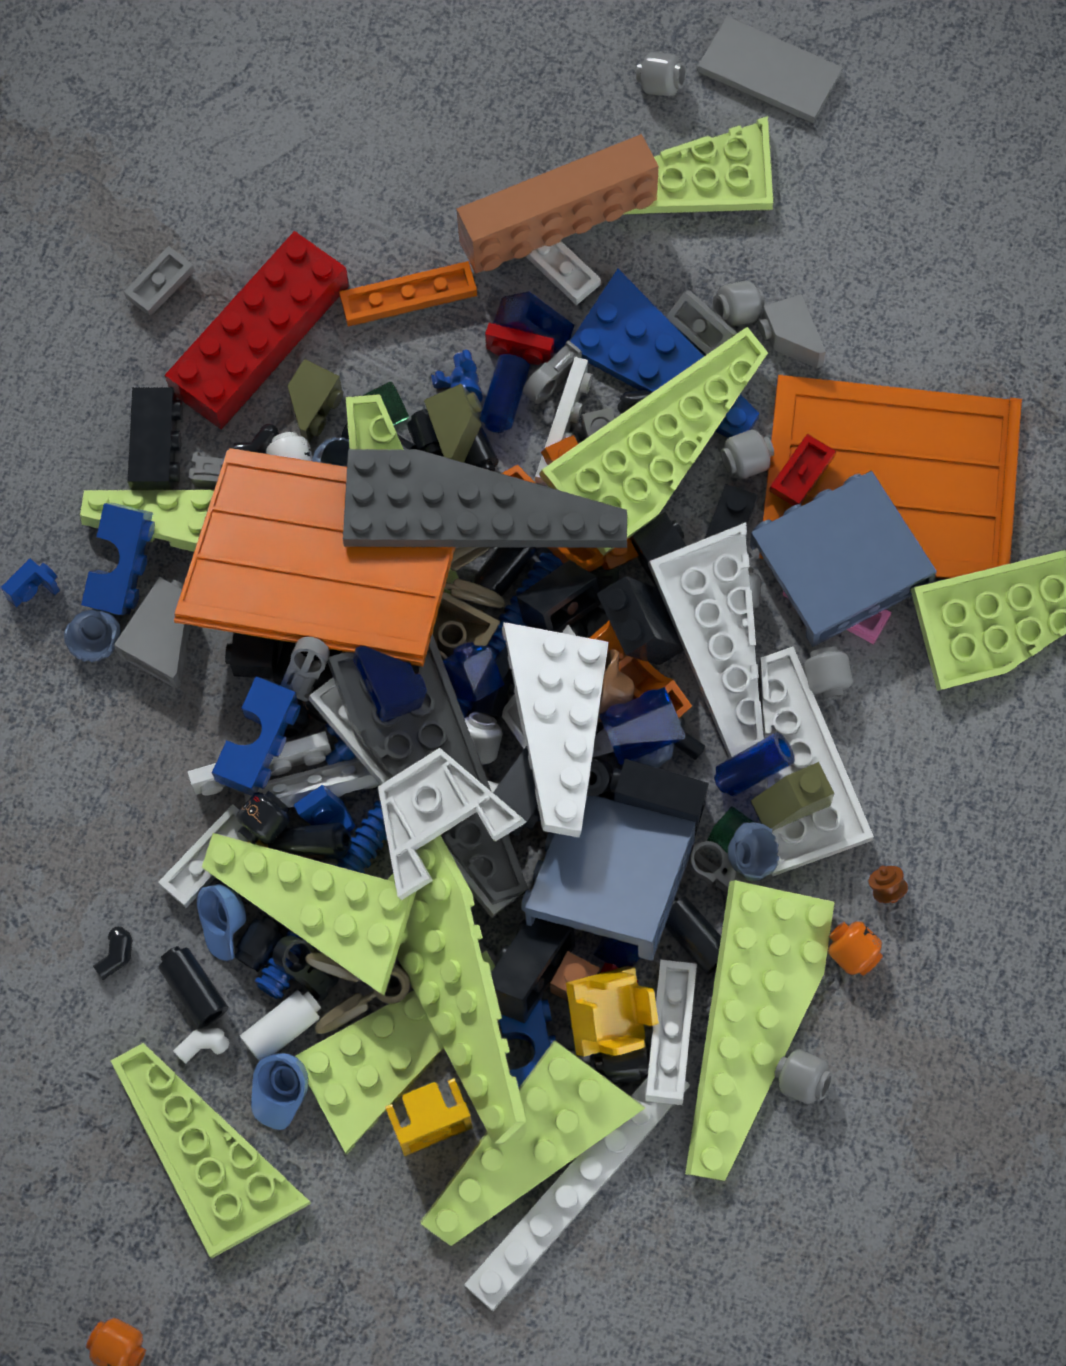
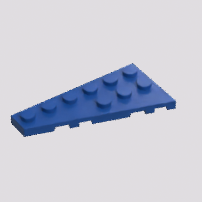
[570,269,759,438]

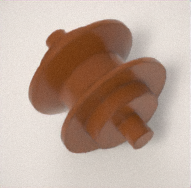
[868,866,908,903]

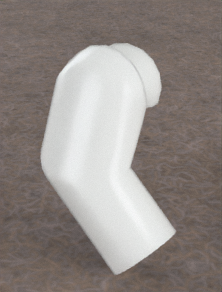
[173,1028,229,1064]

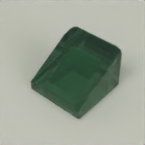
[363,381,409,426]
[707,806,756,854]

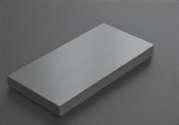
[697,16,843,124]

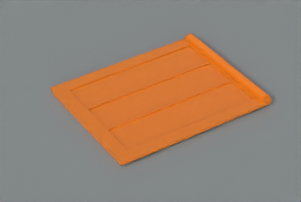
[759,375,1022,579]
[174,448,456,667]

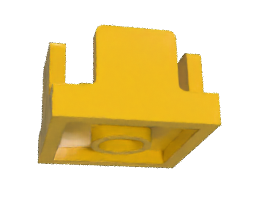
[566,966,659,1057]
[385,1078,473,1157]

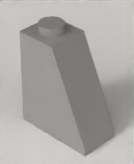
[114,577,190,690]

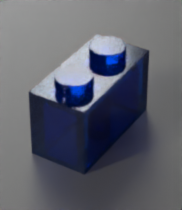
[599,687,686,765]

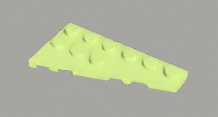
[295,951,495,1155]

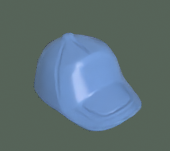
[197,884,247,961]
[251,1053,309,1130]

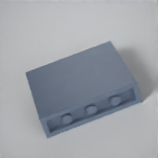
[750,471,937,647]
[521,796,695,961]

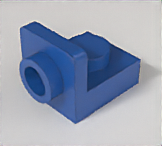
[1,558,60,608]
[294,784,355,832]

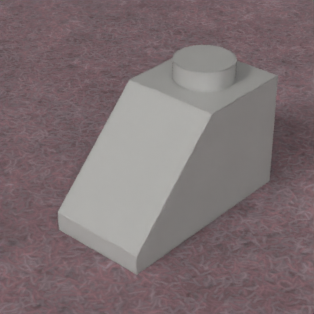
[758,294,826,368]

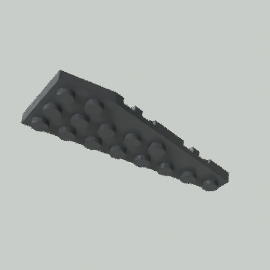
[343,449,627,548]
[328,634,529,904]

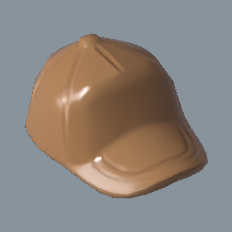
[597,649,635,722]

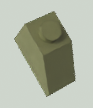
[424,384,482,463]
[750,762,835,831]

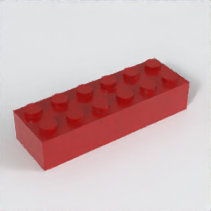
[165,231,349,430]

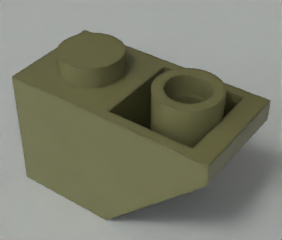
[287,359,344,443]

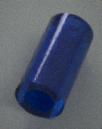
[480,354,530,433]
[714,732,795,797]

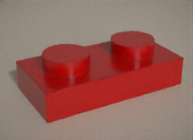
[485,323,554,365]
[769,434,836,506]

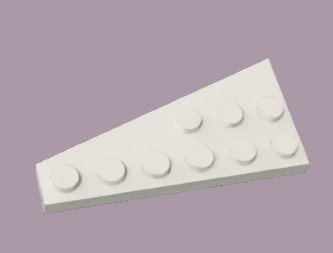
[648,522,764,758]
[502,622,609,837]
[760,647,874,877]

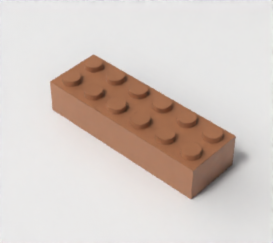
[456,134,659,274]

